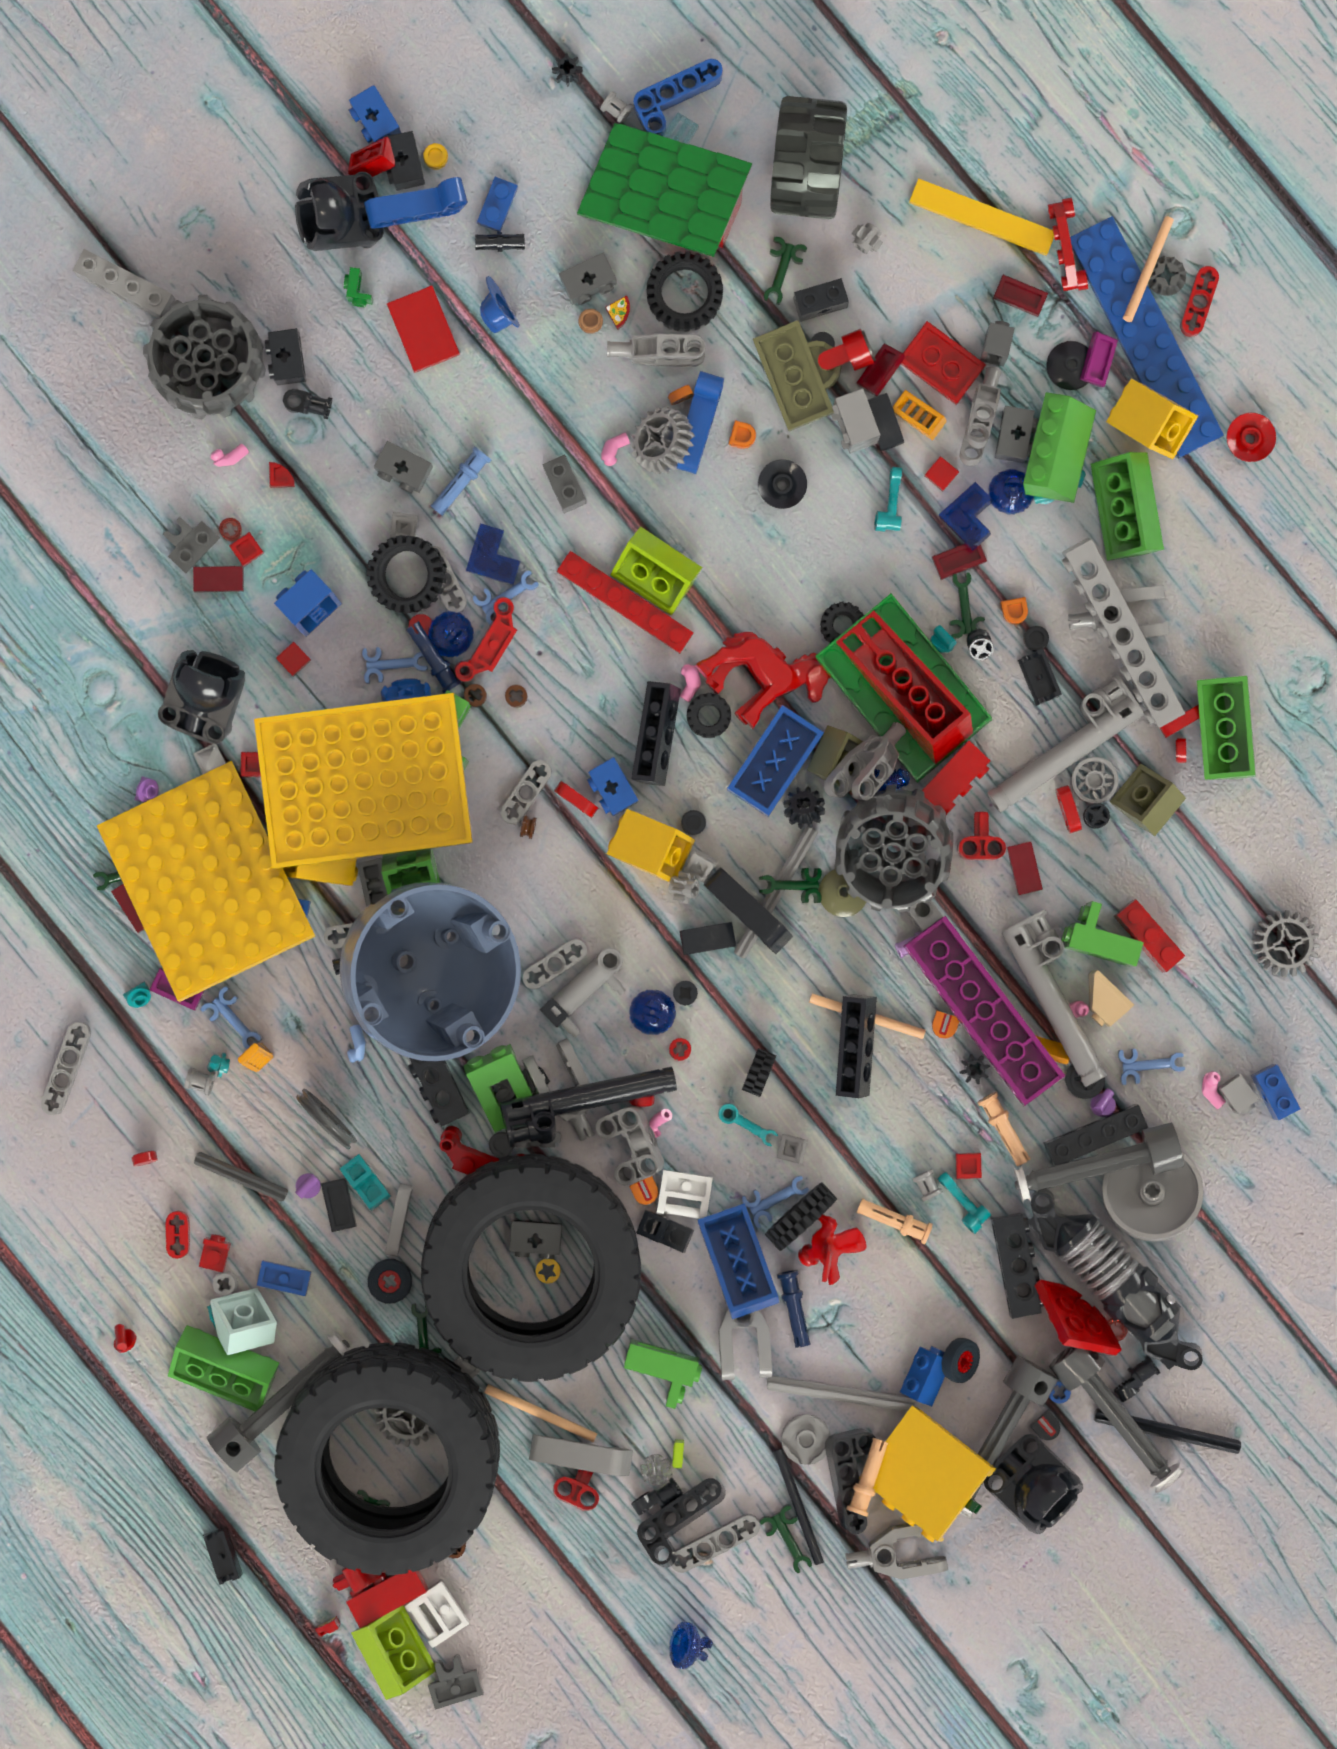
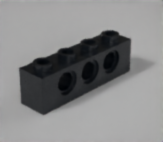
[631,681,681,786]
[835,994,877,1099]
[408,1058,470,1127]
[1043,1104,1148,1166]
[991,1213,1044,1319]

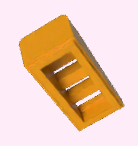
[893,390,947,440]
[238,1043,273,1072]

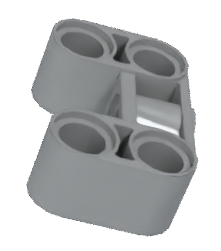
[595,1105,664,1186]

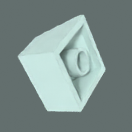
[210,1288,277,1355]

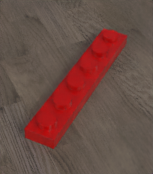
[557,551,694,654]

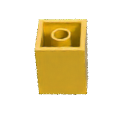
[1106,378,1198,459]
[607,809,695,883]
[283,858,358,886]

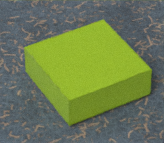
[672,1439,684,1468]

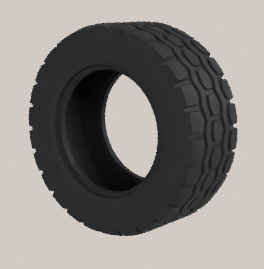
[421,1154,641,1382]
[274,1343,500,1575]

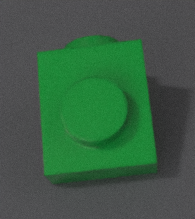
[344,267,373,307]

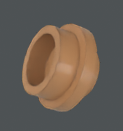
[578,309,603,334]

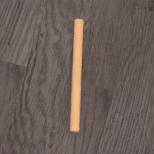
[1123,216,1174,322]
[809,993,926,1039]
[484,1384,597,1442]

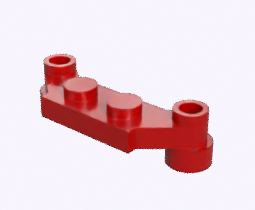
[1048,197,1088,291]
[455,597,517,682]
[439,1126,525,1175]

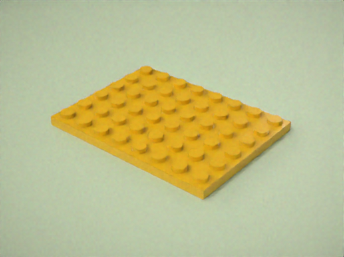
[254,693,473,869]
[96,761,315,1002]

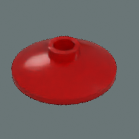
[1226,413,1276,462]

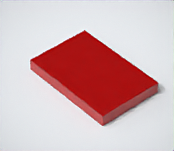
[386,285,460,373]
[901,321,987,405]

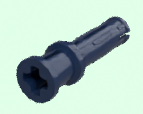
[406,621,462,694]
[777,1270,811,1348]

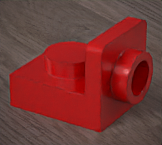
[199,1234,231,1273]

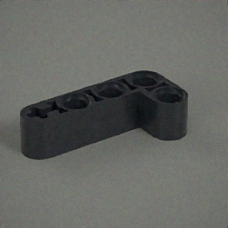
[703,867,793,954]
[825,1428,876,1534]
[637,1478,726,1568]

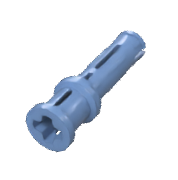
[430,446,492,516]

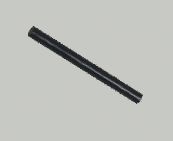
[773,1448,824,1565]

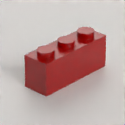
[922,741,991,815]
[1114,899,1185,973]
[346,1570,429,1628]

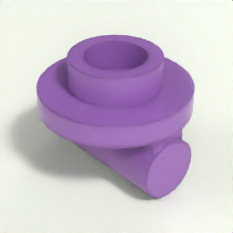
[134,776,159,803]
[1090,1089,1116,1117]
[295,1173,321,1199]

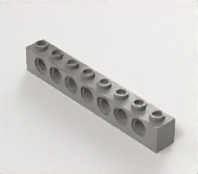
[1061,538,1185,728]

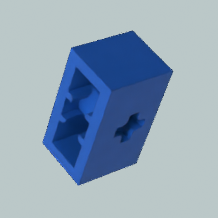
[348,85,401,143]
[587,757,639,816]
[1250,1064,1301,1121]

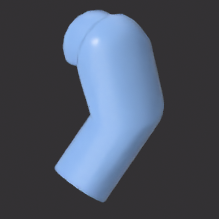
[347,1025,366,1063]

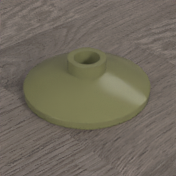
[819,869,866,917]

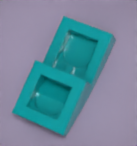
[340,1154,391,1211]

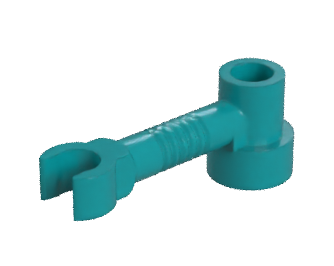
[874,467,902,532]
[718,1103,778,1146]
[937,1172,991,1234]

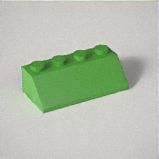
[1023,392,1096,503]
[1091,452,1164,561]
[1197,676,1256,780]
[168,1325,280,1412]

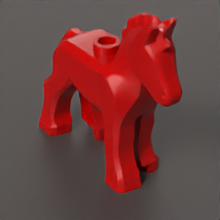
[695,632,831,729]

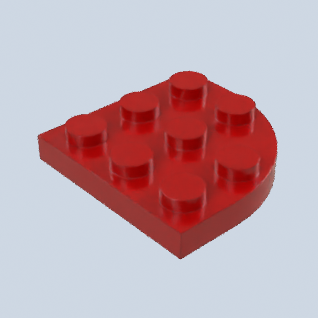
[1034,1279,1122,1356]

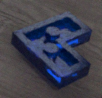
[939,482,993,551]
[466,523,521,586]

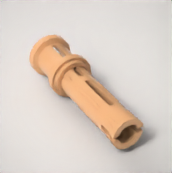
[977,1092,1031,1166]
[856,1198,933,1244]
[846,1438,889,1517]

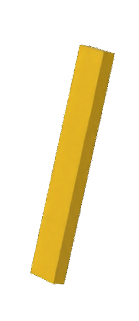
[909,178,1054,256]

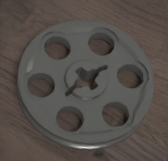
[296,1088,357,1150]

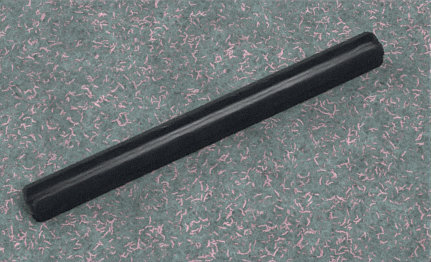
[1094,1408,1241,1454]

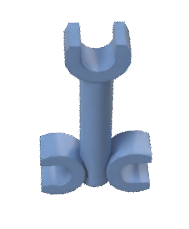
[473,571,539,625]
[362,647,428,684]
[200,986,262,1049]
[1118,1049,1185,1085]
[742,1176,809,1228]

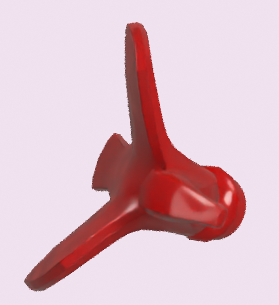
[798,1214,867,1285]

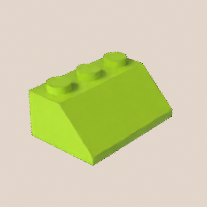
[610,527,703,616]
[351,1605,436,1700]

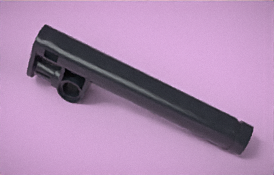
[500,1066,677,1148]

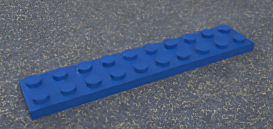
[1070,216,1224,459]

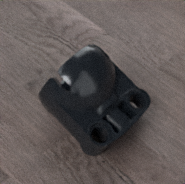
[295,172,384,251]
[158,650,245,744]
[984,1434,1083,1534]

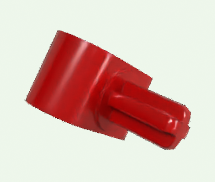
[957,811,1006,860]
[553,1469,599,1511]
[333,1568,385,1593]

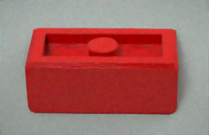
[348,137,395,177]

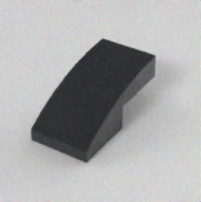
[868,393,904,452]
[679,922,736,955]
[636,1210,694,1253]

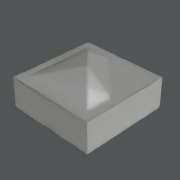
[390,512,418,538]
[193,744,226,774]
[683,849,717,883]
[777,1134,808,1164]

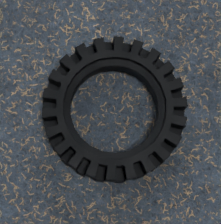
[646,251,723,332]
[366,535,447,613]
[765,1182,837,1251]

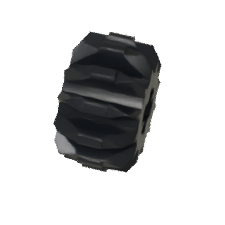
[783,786,825,829]

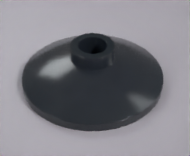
[1046,341,1089,390]
[758,459,807,509]

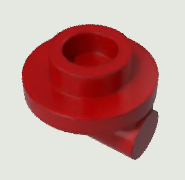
[113,1324,137,1353]

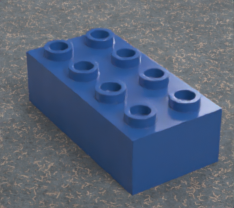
[274,569,342,637]
[727,705,824,817]
[698,1203,780,1320]

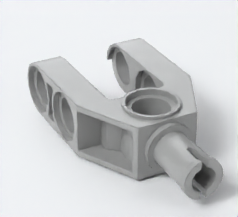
[607,334,705,367]
[959,367,1001,466]
[1068,585,1169,641]
[824,722,906,800]
[522,1038,595,1141]
[718,1309,772,1380]
[845,1523,948,1580]

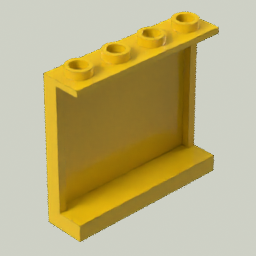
[859,1405,996,1542]

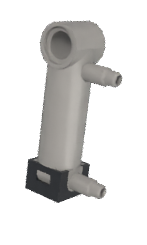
[539,948,626,1038]

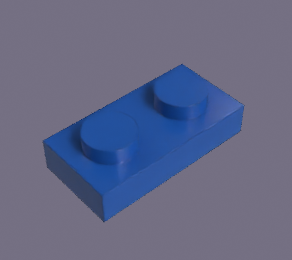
[477,177,518,232]
[256,1260,312,1296]

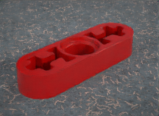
[1180,266,1219,337]

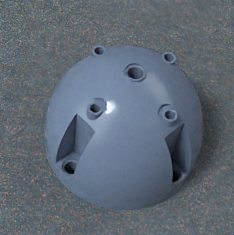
[340,882,521,1061]

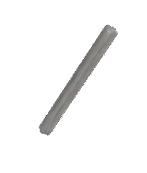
[734,826,818,958]
[767,1376,915,1411]

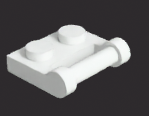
[657,1170,713,1219]
[404,1580,469,1648]

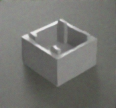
[831,389,880,454]

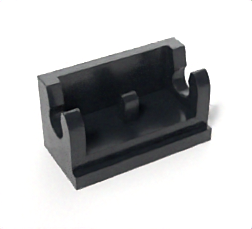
[1017,649,1062,706]
[203,1526,243,1585]

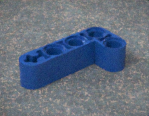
[633,59,723,137]
[364,177,468,229]
[677,371,724,474]

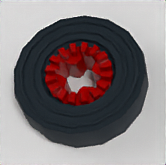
[367,1259,412,1304]
[942,1338,980,1383]

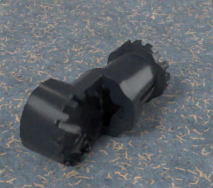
[283,389,333,419]
[1114,1355,1161,1402]
[631,1478,683,1516]

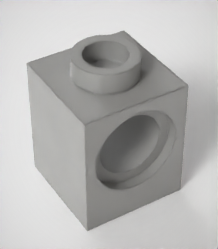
[907,900,943,932]
[1217,1074,1259,1115]

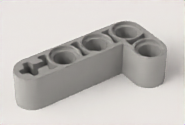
[529,1434,633,1476]

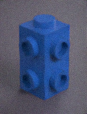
[900,1346,945,1407]

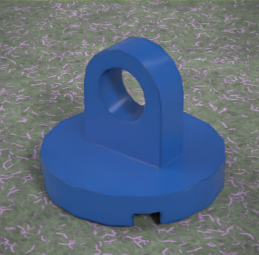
[381,678,431,702]

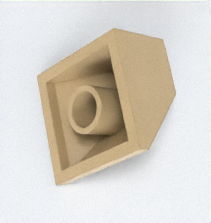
[1088,970,1134,1027]

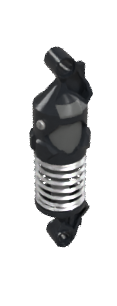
[1028,1189,1203,1370]

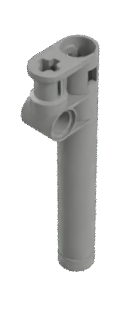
[987,675,1144,813]
[1002,910,1107,1087]

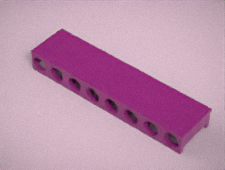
[903,916,1066,1107]

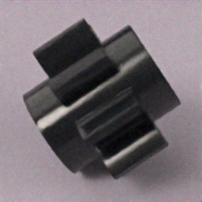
[552,53,583,87]
[959,1054,990,1085]

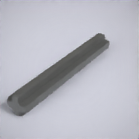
[194,1152,288,1201]

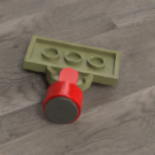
[753,320,876,432]

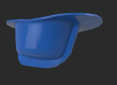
[480,276,520,333]

